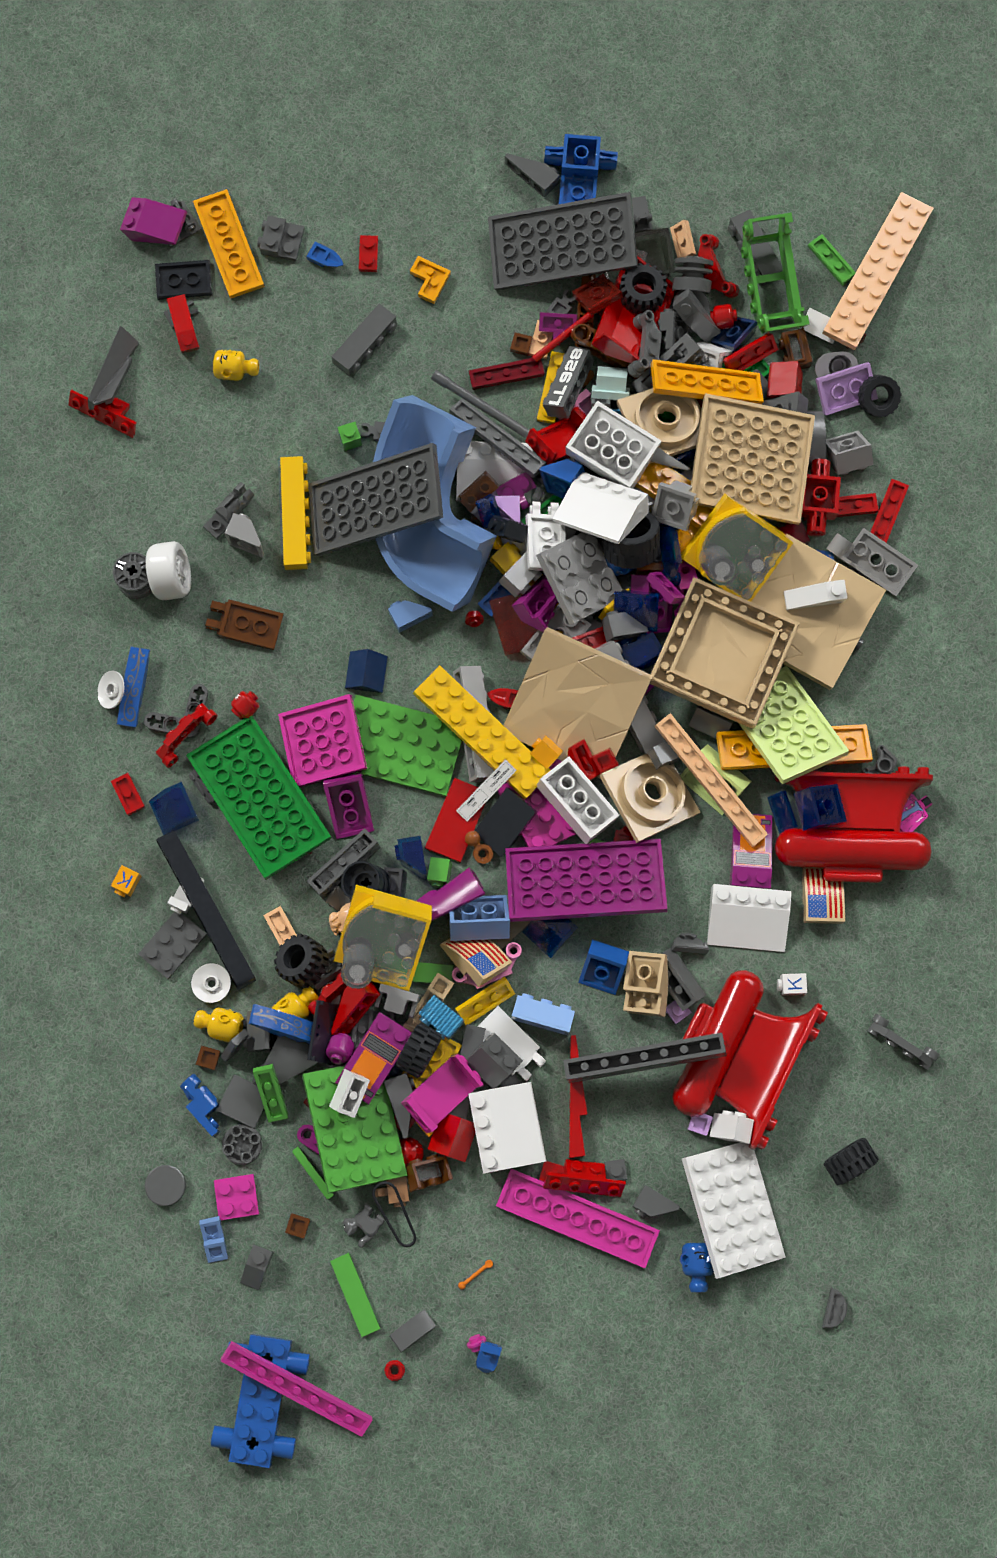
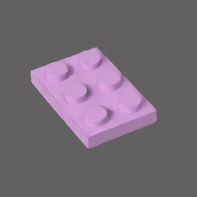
[816,362,878,415]

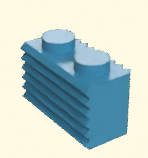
[419,995,464,1040]

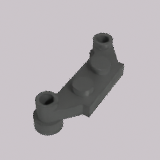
[628,310,662,377]
[867,1014,940,1070]

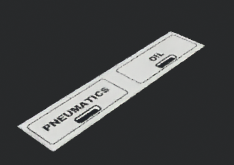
[456,760,517,821]

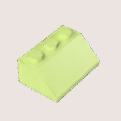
[680,744,752,815]

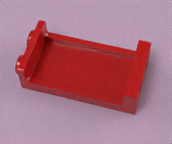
[525,406,587,465]

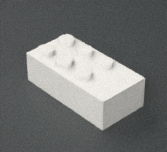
[536,757,619,844]

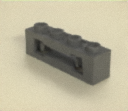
[631,333,706,393]
[307,828,381,899]

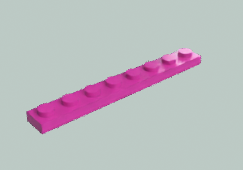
[221,1341,372,1437]

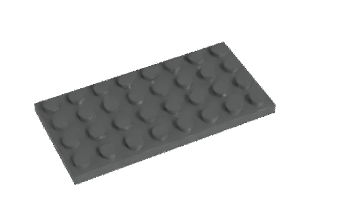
[488,192,638,290]
[309,443,443,556]

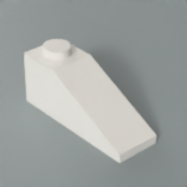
[784,580,847,610]

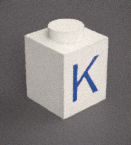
[777,973,807,996]

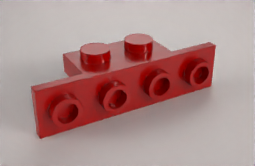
[68,390,137,438]
[543,1159,626,1197]

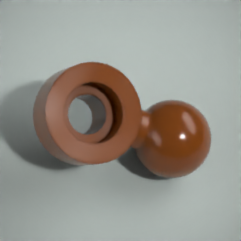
[465,831,493,864]

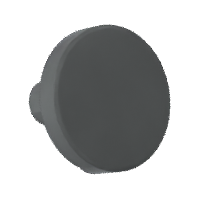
[222,1124,262,1165]
[145,1165,186,1206]

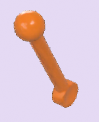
[458,1260,493,1290]

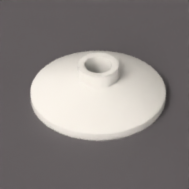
[98,671,125,709]
[191,963,231,1003]

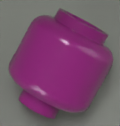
[326,1033,355,1064]

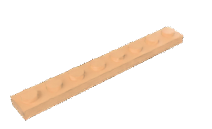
[654,713,768,847]

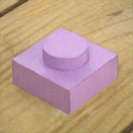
[666,1001,692,1025]
[687,1114,713,1136]

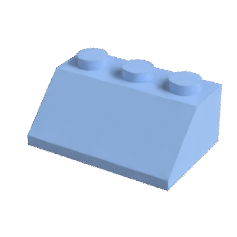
[511,993,575,1036]

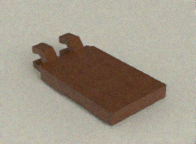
[205,599,284,650]

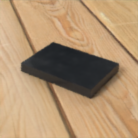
[155,260,212,300]
[475,788,538,857]

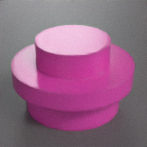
[467,1334,486,1352]

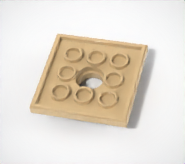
[617,388,702,464]
[600,754,701,843]

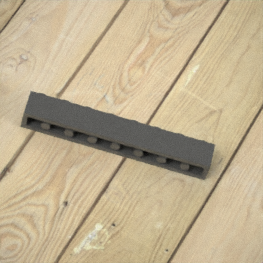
[563,1033,727,1083]

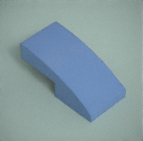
[199,1216,228,1263]

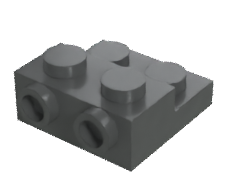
[257,216,305,261]
[658,309,689,353]

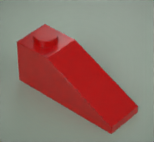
[167,294,200,353]
[331,980,380,1035]

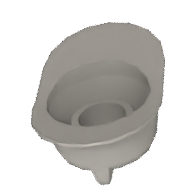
[815,352,858,378]

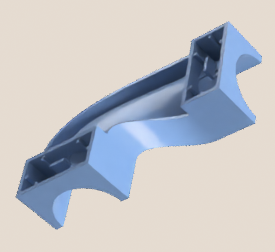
[373,395,497,612]

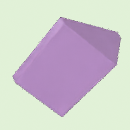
[490,496,520,522]

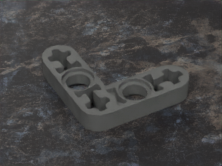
[144,684,208,738]

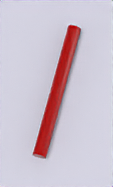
[532,311,594,362]

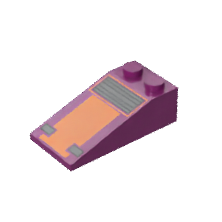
[730,814,772,889]
[335,1012,412,1105]

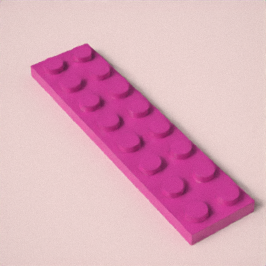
[496,1169,660,1268]

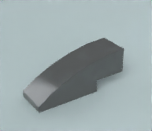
[648,734,701,770]

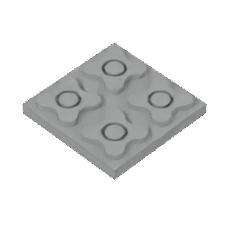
[536,532,623,625]

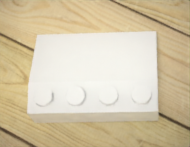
[566,401,661,489]
[456,441,533,503]
[553,472,649,544]
[707,884,791,952]
[468,1082,546,1174]

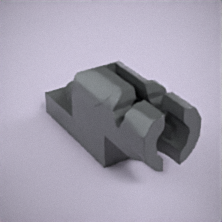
[203,482,254,539]

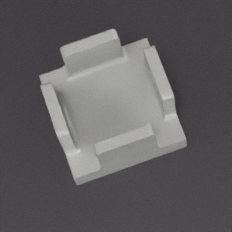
[652,481,699,531]
[375,983,421,1018]

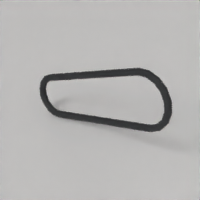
[372,1181,417,1247]

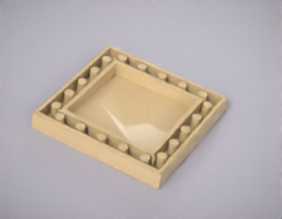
[751,534,886,690]
[650,577,800,729]
[503,627,653,779]

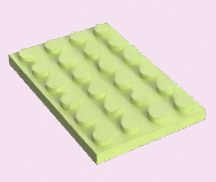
[739,666,849,784]

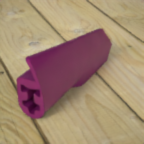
[416,867,485,921]

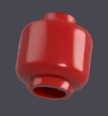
[710,304,737,329]
[231,691,260,720]

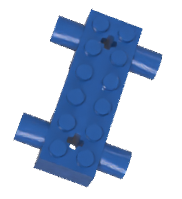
[544,134,618,204]
[211,1334,310,1468]

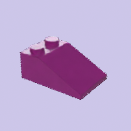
[120,197,187,245]
[323,771,374,839]

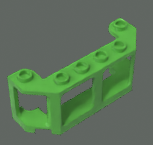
[741,212,810,334]

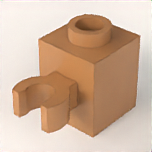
[375,1177,410,1207]

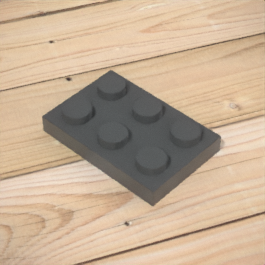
[138,912,207,979]

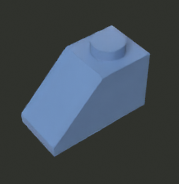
[388,600,433,633]

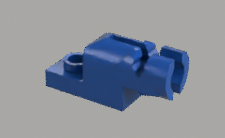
[180,1074,220,1137]
[476,1340,502,1373]

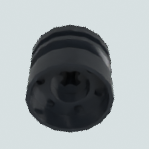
[341,861,391,900]

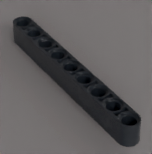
[156,830,256,990]

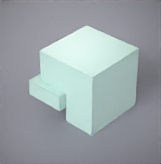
[591,366,630,400]

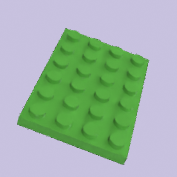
[353,695,462,797]
[302,1065,407,1194]

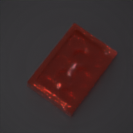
[489,593,538,656]

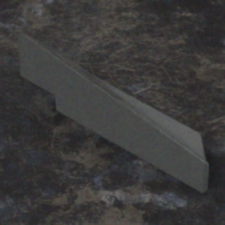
[88,326,139,410]

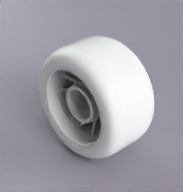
[146,541,191,600]

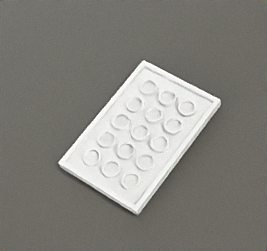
[682,1143,786,1279]

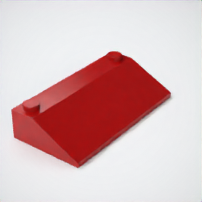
[592,256,675,363]

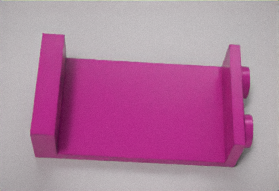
[401,1054,483,1133]

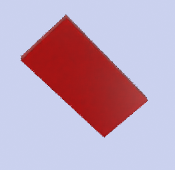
[425,778,486,863]

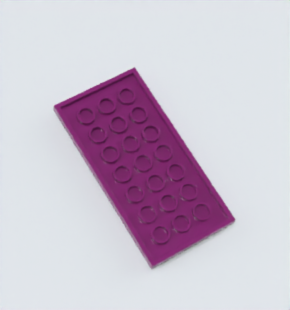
[505,839,667,922]

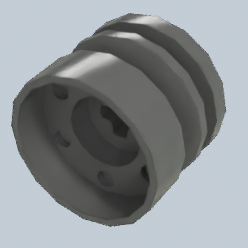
[672,256,714,294]
[113,552,152,599]

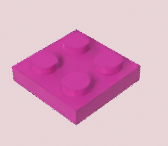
[214,1174,259,1220]

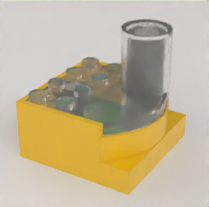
[680,493,793,602]
[334,885,432,991]

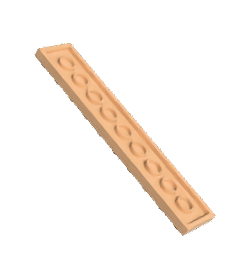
[822,192,934,350]

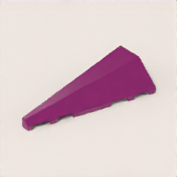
[512,573,559,633]

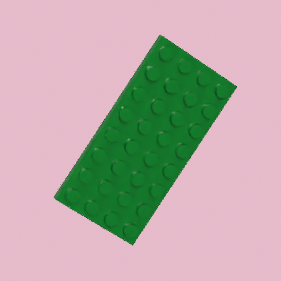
[186,715,332,880]

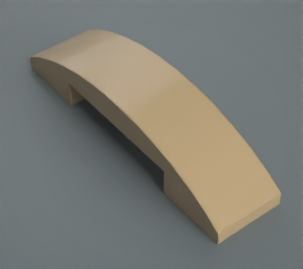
[403,973,454,1032]

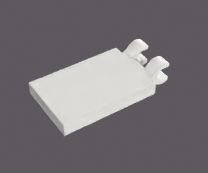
[526,501,566,571]
[478,1006,546,1082]

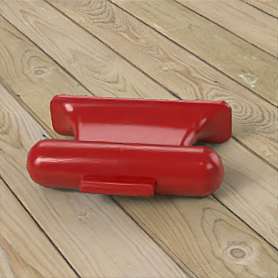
[775,766,933,883]
[672,970,828,1150]

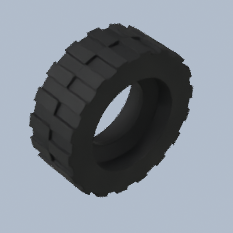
[858,375,902,417]

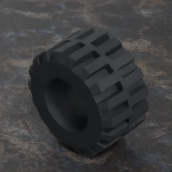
[619,263,667,314]
[274,934,329,988]
[396,1023,442,1078]
[823,1138,879,1185]

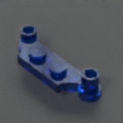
[659,522,682,586]

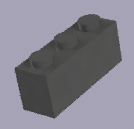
[661,947,706,1011]

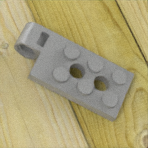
[826,528,918,596]
[520,604,591,661]

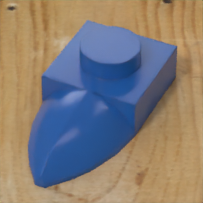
[306,242,343,267]

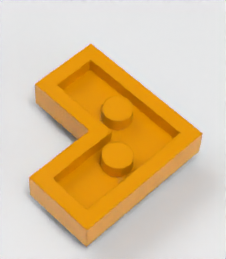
[410,256,451,304]

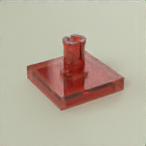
[572,274,623,315]

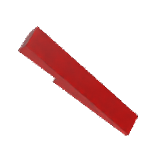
[569,1035,587,1158]

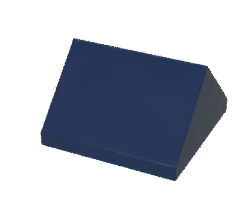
[710,317,758,356]
[345,649,388,693]

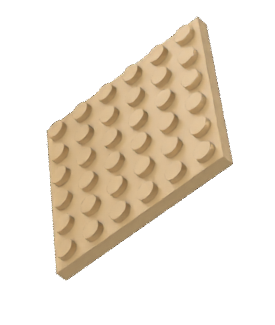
[690,393,815,525]

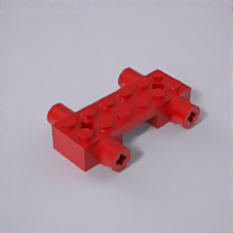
[801,458,841,537]

